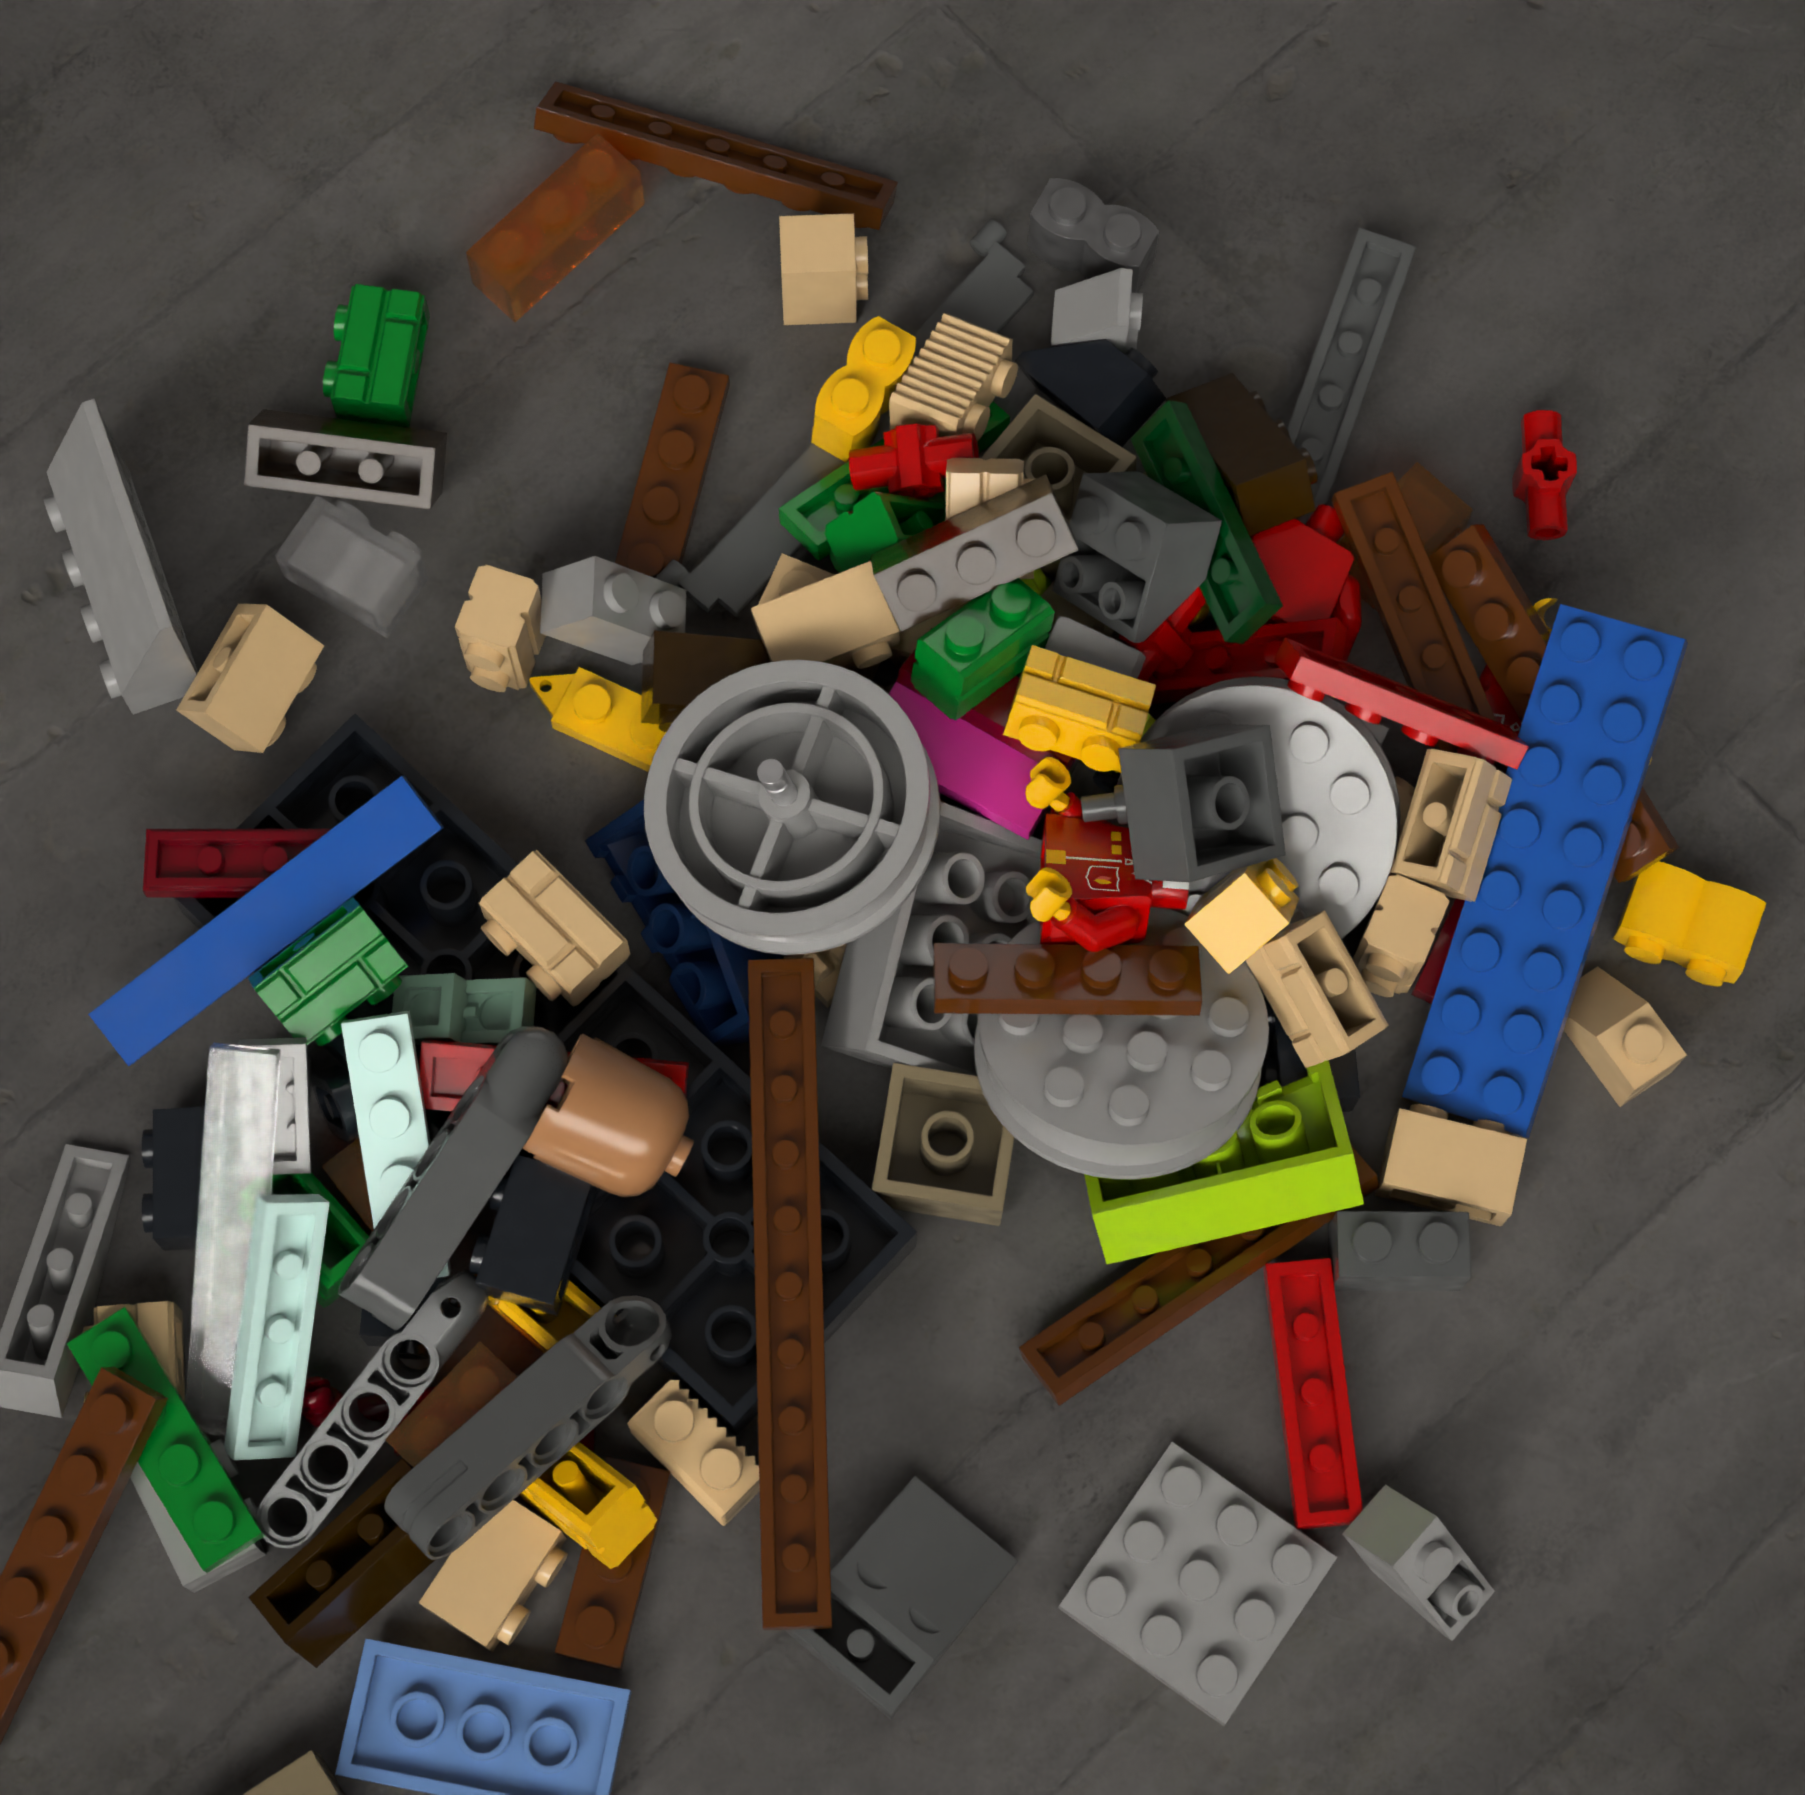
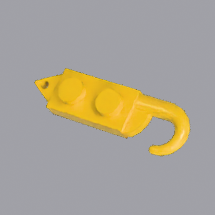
[529,667,666,772]

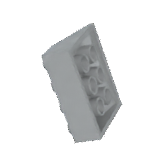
[43,399,198,715]
[821,801,1042,1076]

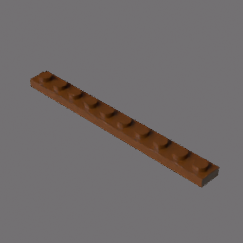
[748,958,832,1630]

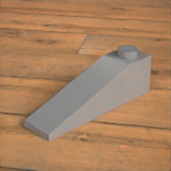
[0,1144,130,1418]

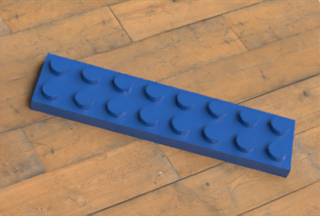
[1402,604,1688,1138]

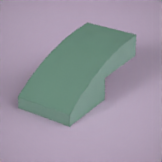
[392,973,537,1045]

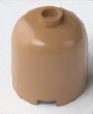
[522,1033,694,1197]

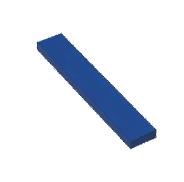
[88,775,444,1066]

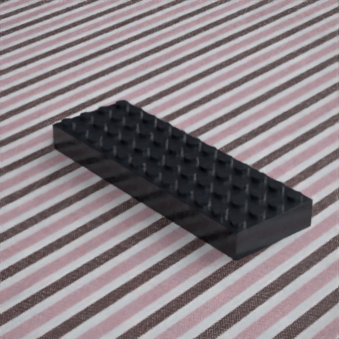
[173,714,917,1437]

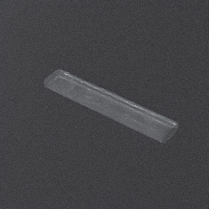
[186,1042,281,1436]

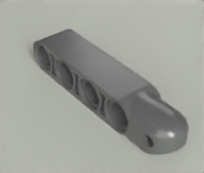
[338,1026,568,1330]
[256,1269,489,1549]
[384,1295,672,1560]

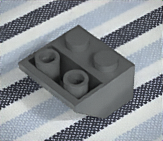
[1052,471,1222,643]

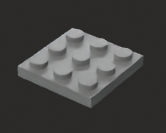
[1058,1442,1338,1726]

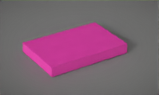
[889,682,1076,840]

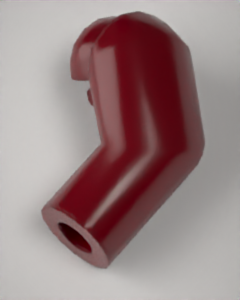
[301,1376,389,1428]

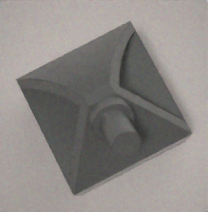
[1081,724,1286,883]

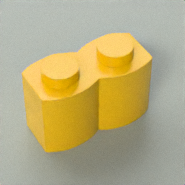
[811,316,916,463]
[1613,861,1767,987]

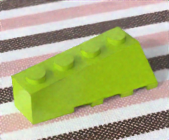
[1084,1060,1364,1265]

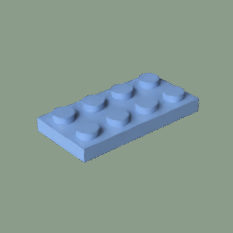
[335,1639,632,1795]

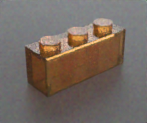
[466,133,644,323]

